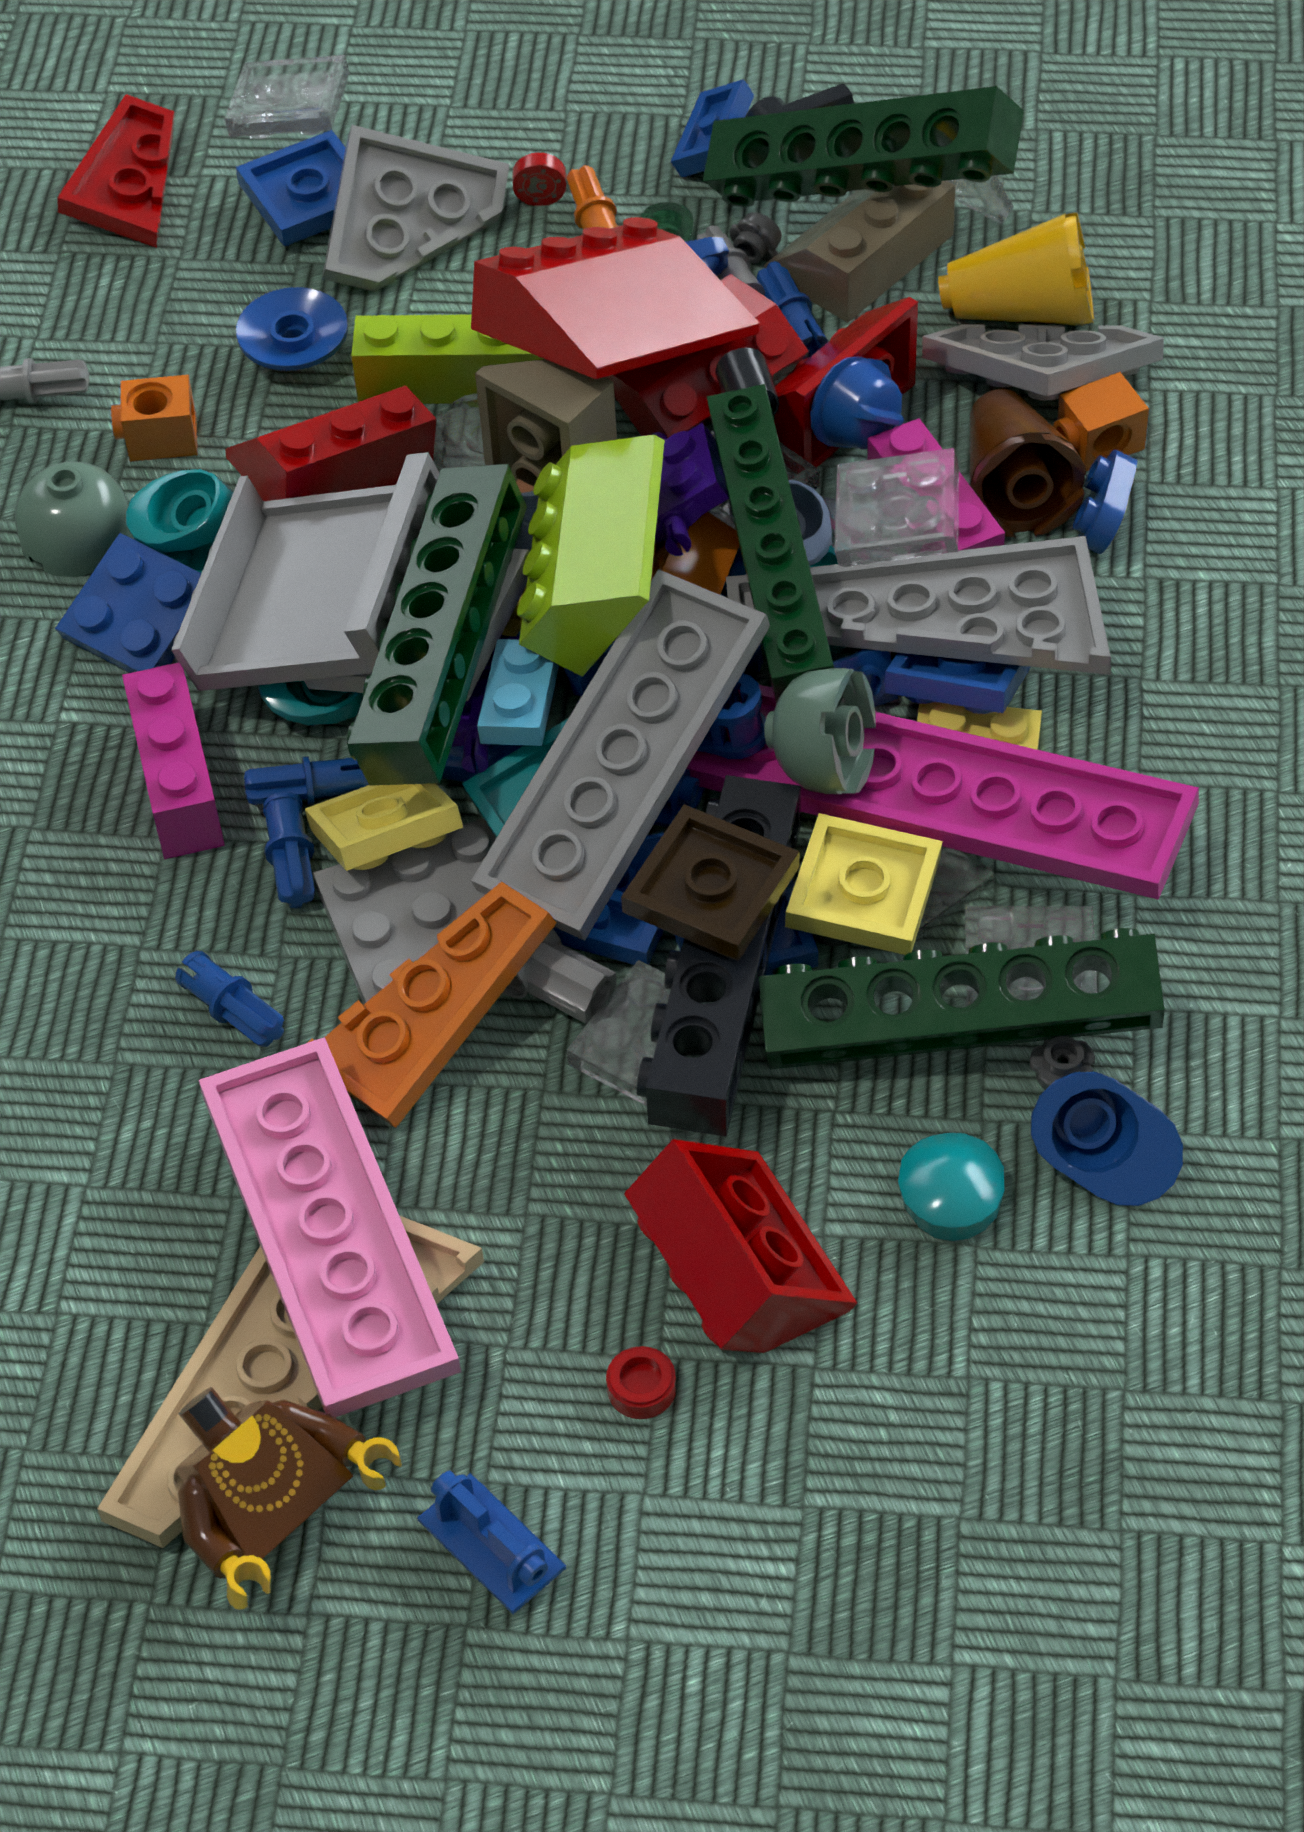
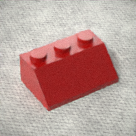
[606,274,809,438]
[774,297,918,478]
[225,385,437,501]
[624,1139,858,1353]

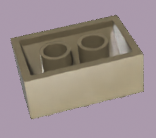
[764,181,956,323]
[475,359,617,486]

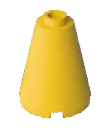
[938,212,1094,326]

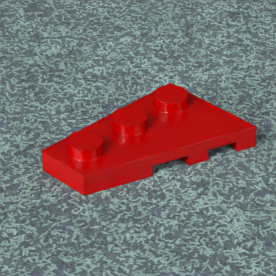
[57,94,174,248]

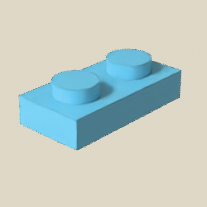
[477,639,559,746]

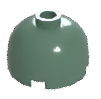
[15,461,133,577]
[765,668,876,794]

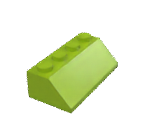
[351,315,544,404]
[517,435,665,677]

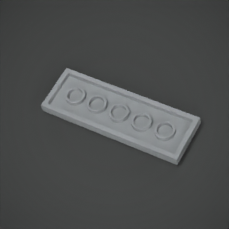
[471,569,770,941]

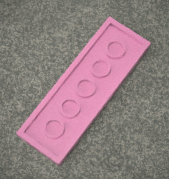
[198,1037,461,1418]

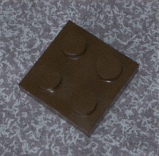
[621,804,799,961]

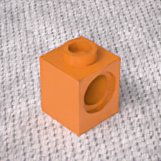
[1053,372,1149,471]
[111,374,198,462]

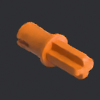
[567,165,618,230]

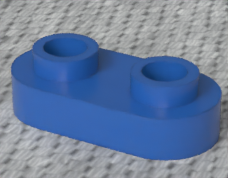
[1073,450,1137,554]

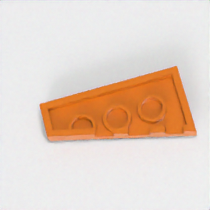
[307,881,557,1128]

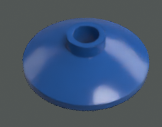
[236,287,348,371]

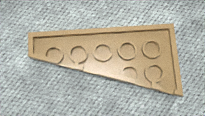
[97,1215,484,1548]

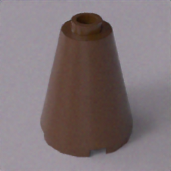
[969,389,1087,538]

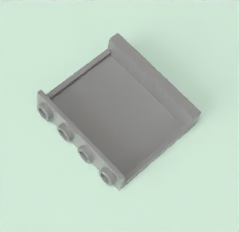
[172,452,440,691]

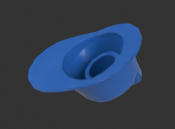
[810,357,904,450]
[1031,1072,1183,1206]

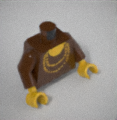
[177,1387,402,1610]

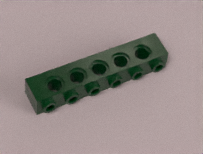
[703,86,1024,207]
[707,384,834,704]
[347,464,527,786]
[759,928,1165,1070]

